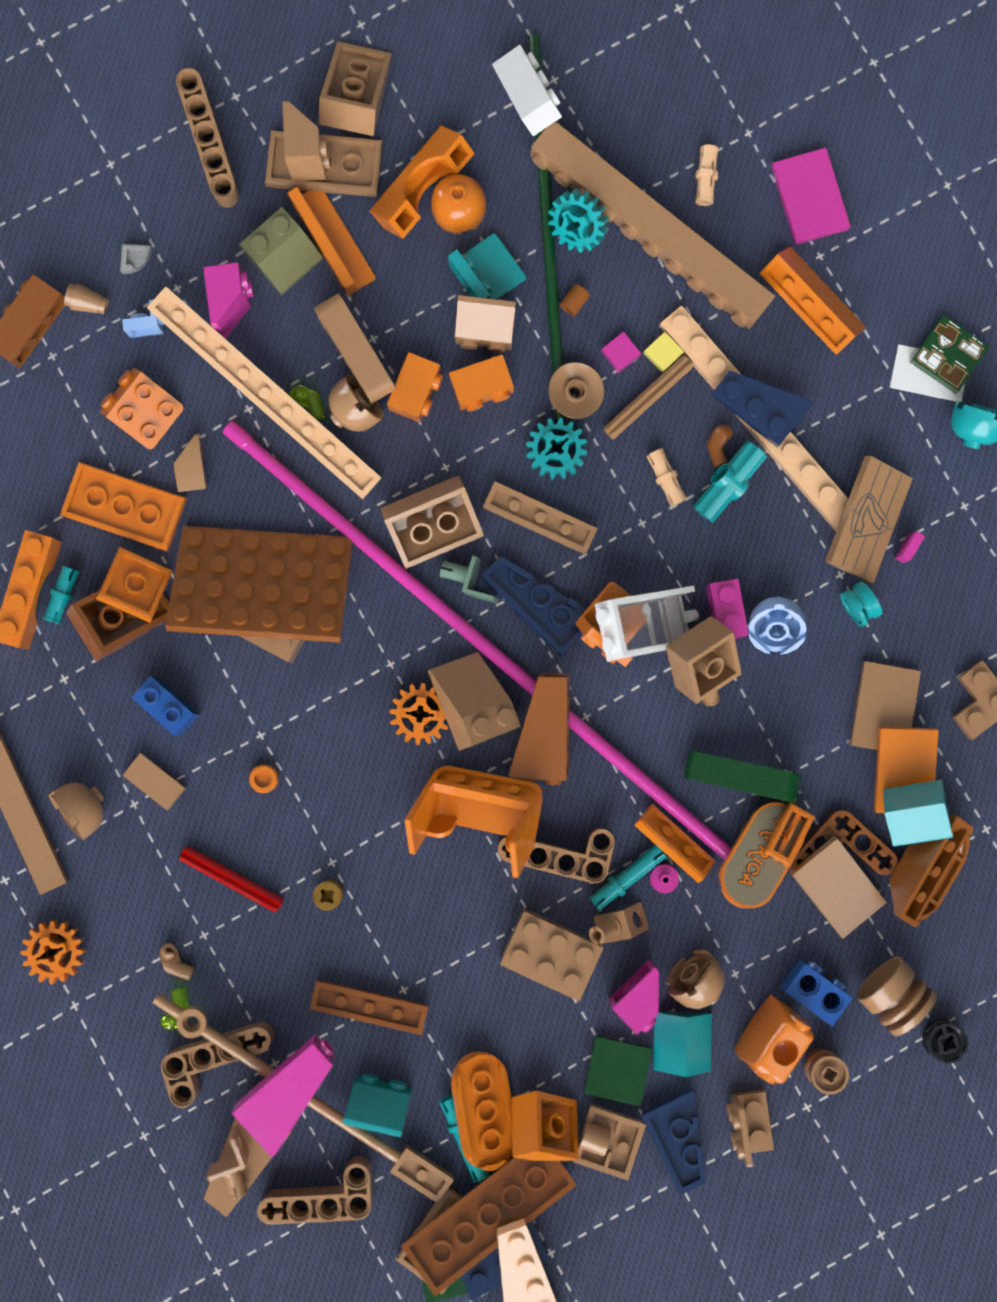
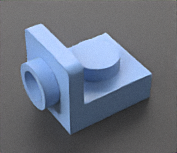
[122,299,164,338]

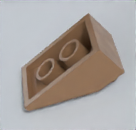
[319,41,392,136]
[428,652,521,751]

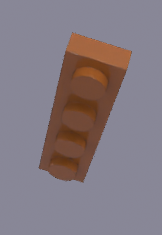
[310,979,429,1035]

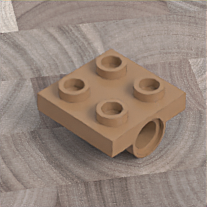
[573,1103,646,1180]

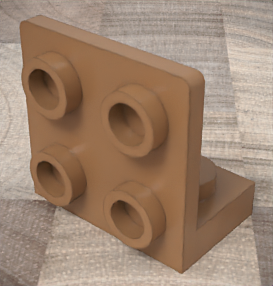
[726,1089,774,1167]

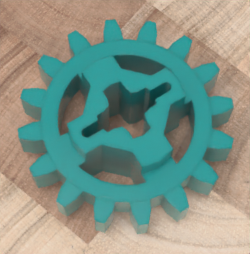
[548,189,609,253]
[526,418,587,481]

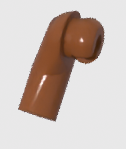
[706,425,733,468]

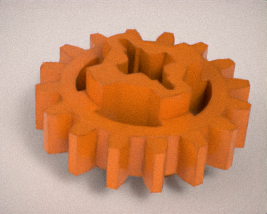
[389,683,449,745]
[20,920,87,984]

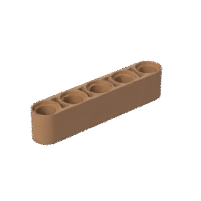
[176,68,240,208]

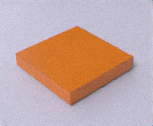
[96,547,173,623]

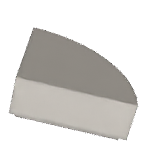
[120,244,152,274]

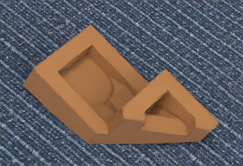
[174,433,208,492]

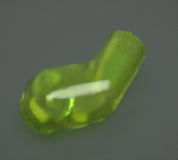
[289,385,326,421]
[160,987,188,1030]

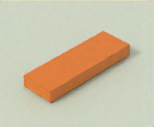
[635,804,716,883]

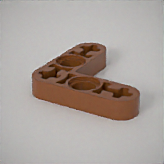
[789,810,898,875]

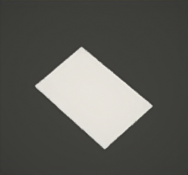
[890,344,965,401]

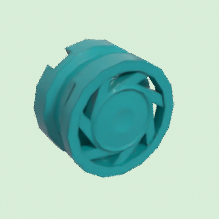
[840,582,883,627]

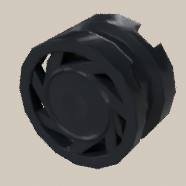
[922,1019,969,1064]

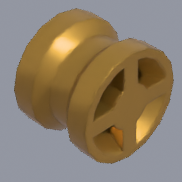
[313,880,344,911]

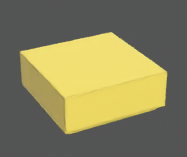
[644,332,684,373]

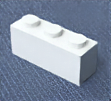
[492,45,562,136]

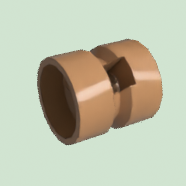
[803,1048,849,1094]

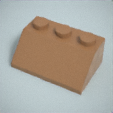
[380,475,484,569]

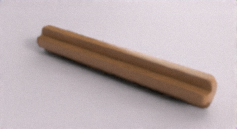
[604,355,693,439]

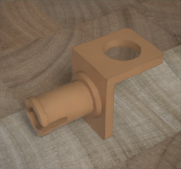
[589,902,649,945]
[206,1126,249,1200]

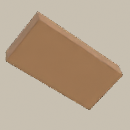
[123,753,187,811]

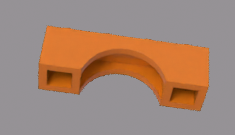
[370,126,475,239]
[0,530,62,650]

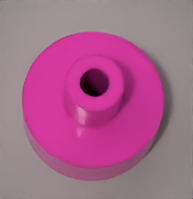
[649,864,679,893]

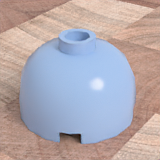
[748,596,807,655]

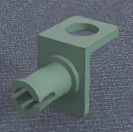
[440,555,498,604]

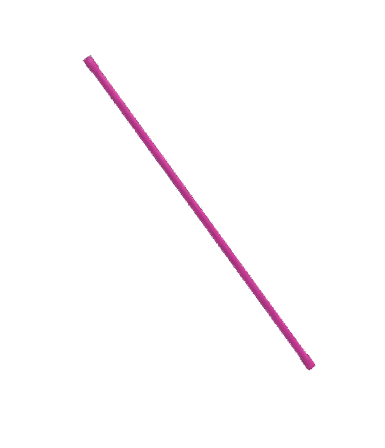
[223,420,732,860]

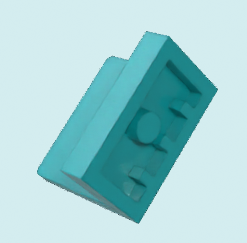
[448,234,526,300]

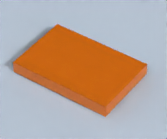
[873,727,939,813]

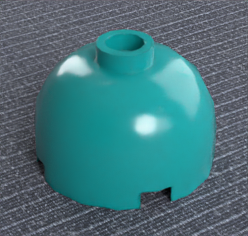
[951,400,997,449]

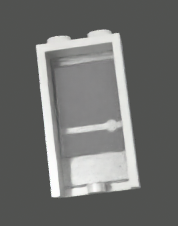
[595,586,698,662]

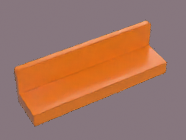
[288,187,376,296]
[760,247,866,355]

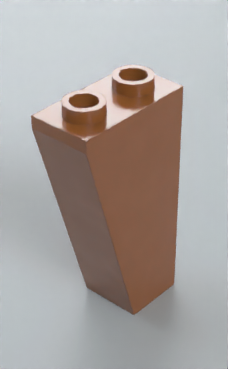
[509,673,570,785]

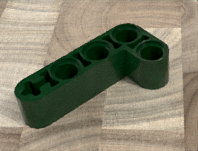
[683,750,802,803]

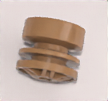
[857,956,937,1036]

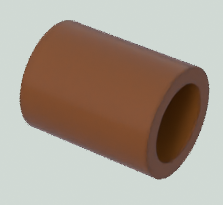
[559,284,590,317]

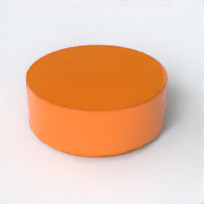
[249,765,279,793]

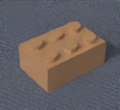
[500,908,603,1002]

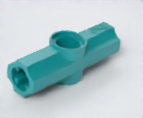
[693,441,767,523]

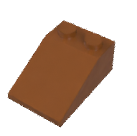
[66,590,169,662]

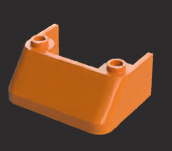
[404,766,543,878]

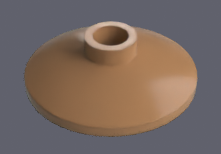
[548,362,604,419]

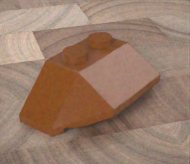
[889,814,974,928]

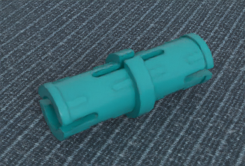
[42,565,80,624]

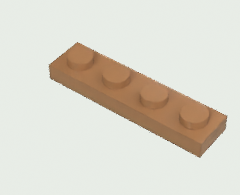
[483,482,598,555]

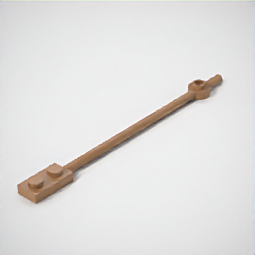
[152,993,454,1203]

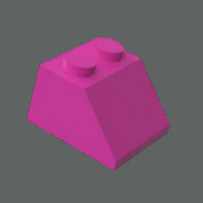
[203,263,254,338]
[608,959,659,1034]

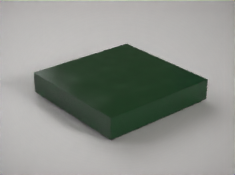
[583,1035,652,1106]

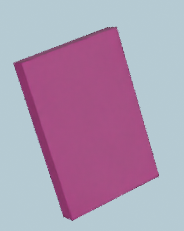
[771,148,851,245]

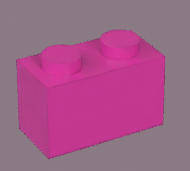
[706,579,749,639]

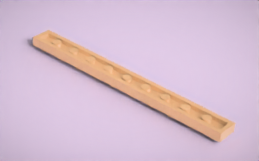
[147,287,381,500]
[659,305,848,531]

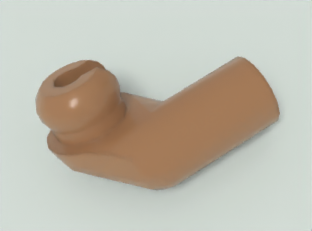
[159,943,195,981]

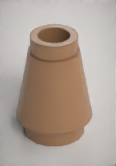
[64,283,109,315]

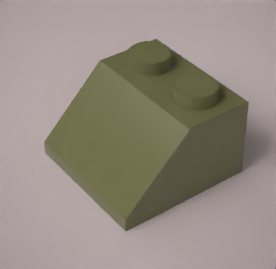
[239,207,323,295]

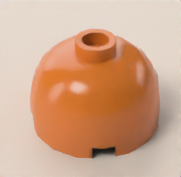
[431,174,486,234]

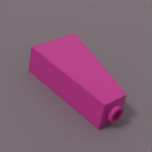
[232,1035,335,1157]

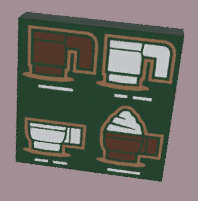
[910,315,990,394]

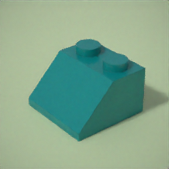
[343,1073,412,1137]

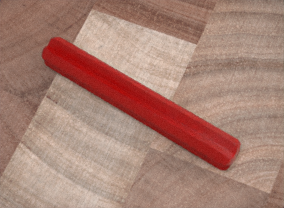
[179,847,284,912]

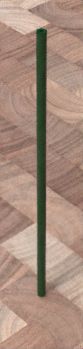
[528,34,567,421]

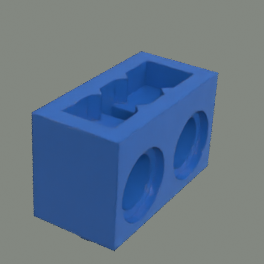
[131,676,200,736]
[780,960,853,1027]

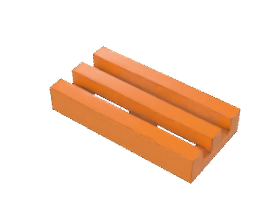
[763,802,815,867]

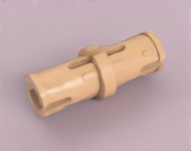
[695,145,718,206]
[646,448,687,507]

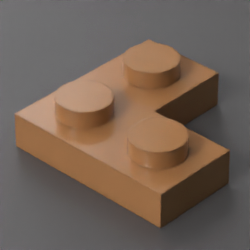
[952,660,997,740]

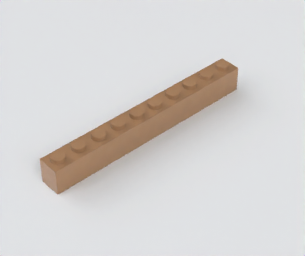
[530,121,775,329]

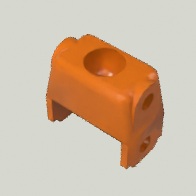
[734,995,813,1084]

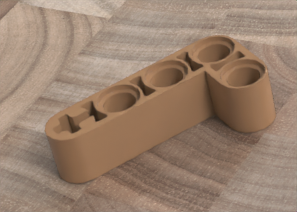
[314,293,396,404]
[498,827,615,883]
[161,1022,275,1108]
[257,1155,373,1225]

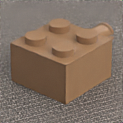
[666,616,742,706]

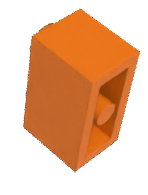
[387,352,444,423]
[449,354,514,412]

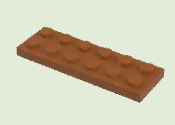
[401,1157,577,1296]

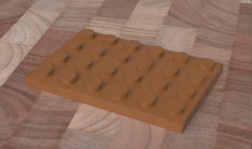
[165,526,353,643]

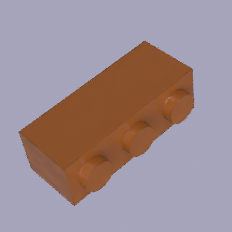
[0,275,65,369]

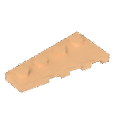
[496,1218,557,1302]

